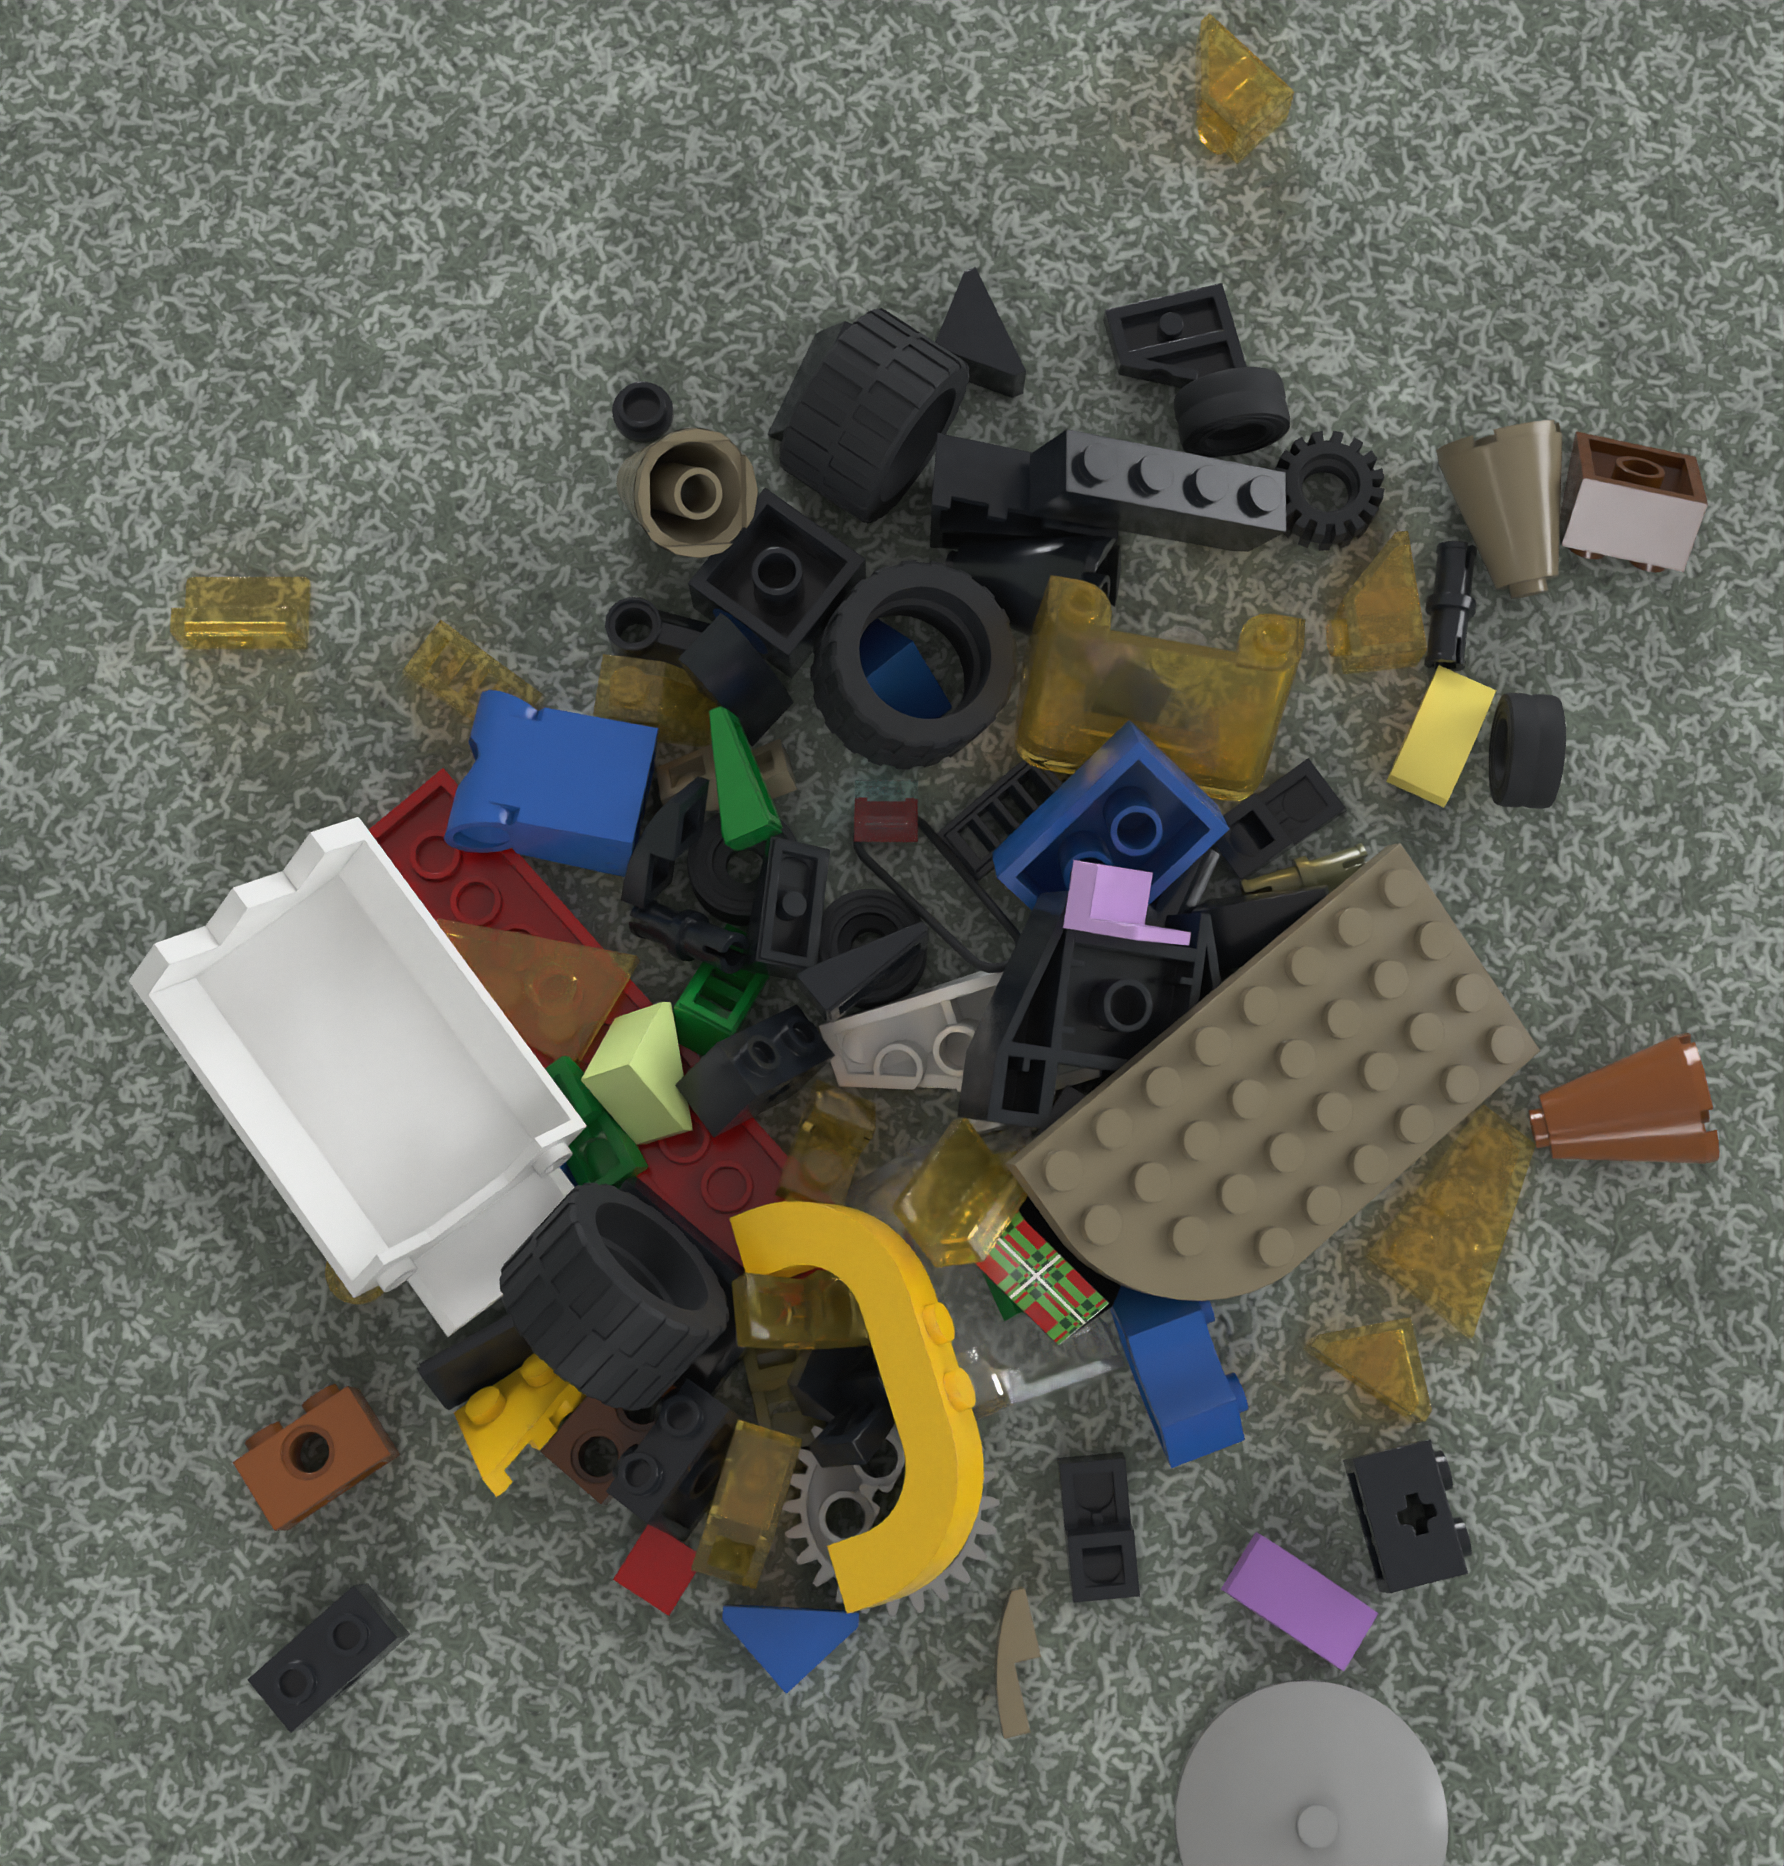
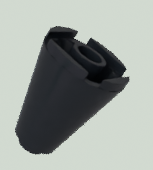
[945,536,1121,662]

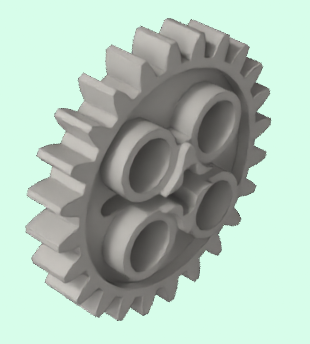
[782,1423,999,1617]

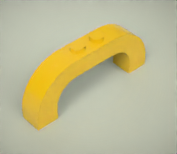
[729,1201,984,1614]

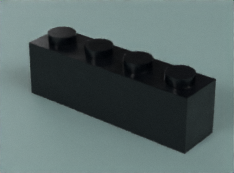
[1029,429,1286,552]

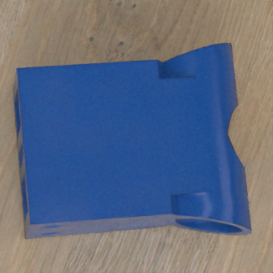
[444,690,658,877]

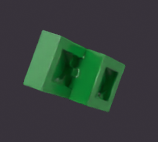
[545,1056,649,1189]

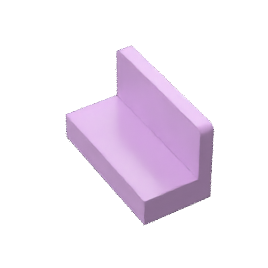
[1063,860,1191,945]

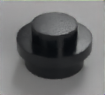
[612,381,674,442]

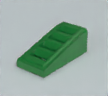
[709,706,783,851]
[673,923,770,1056]

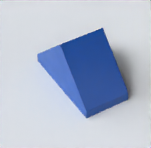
[859,619,952,719]
[722,1604,860,1694]

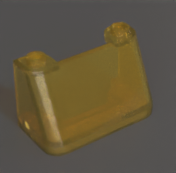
[1014,575,1306,801]

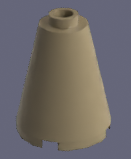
[1436,420,1563,599]
[616,428,758,558]

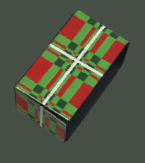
[968,1189,1121,1345]

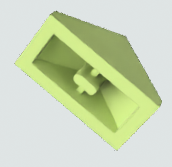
[581,1002,693,1145]

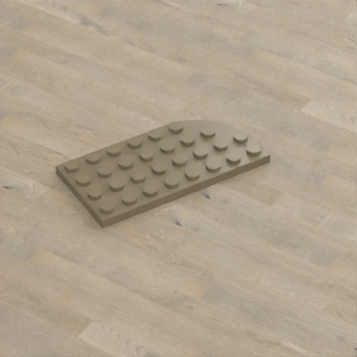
[1005,843,1540,1301]

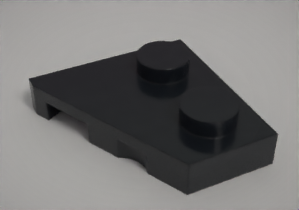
[1103,283,1247,388]

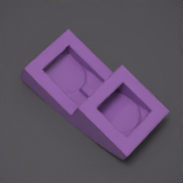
[1221,1532,1379,1671]

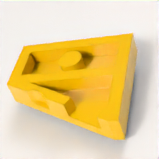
[454,1353,587,1497]

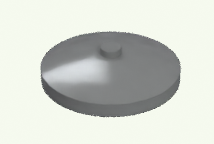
[1174,1680,1448,1866]

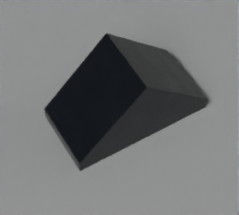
[935,267,1026,398]

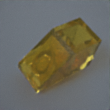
[691,1419,803,1589]

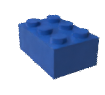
[992,720,1229,910]

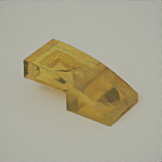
[732,1270,871,1349]

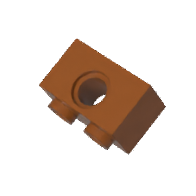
[233,1384,400,1531]

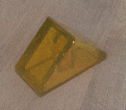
[1303,1317,1432,1424]

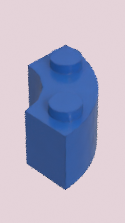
[1110,1286,1249,1468]

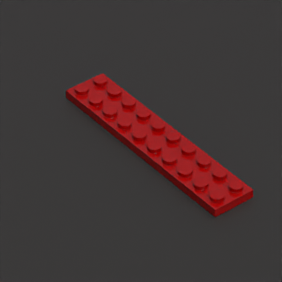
[369,768,830,1326]

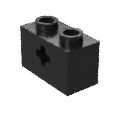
[675,1004,835,1138]
[1343,1439,1472,1593]
[248,1583,410,1733]

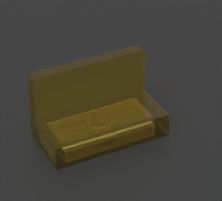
[170,577,311,649]
[893,1118,1028,1268]

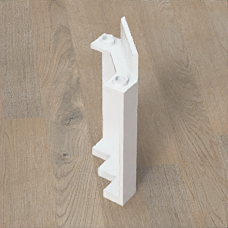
[129,817,587,1337]

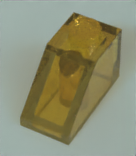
[1195,13,1295,164]
[1326,531,1427,674]
[593,654,717,748]

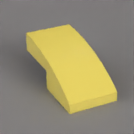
[1386,665,1496,808]

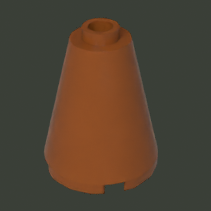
[1528,1033,1720,1164]

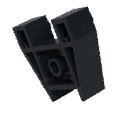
[957,891,1221,1129]

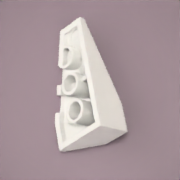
[819,971,1102,1092]

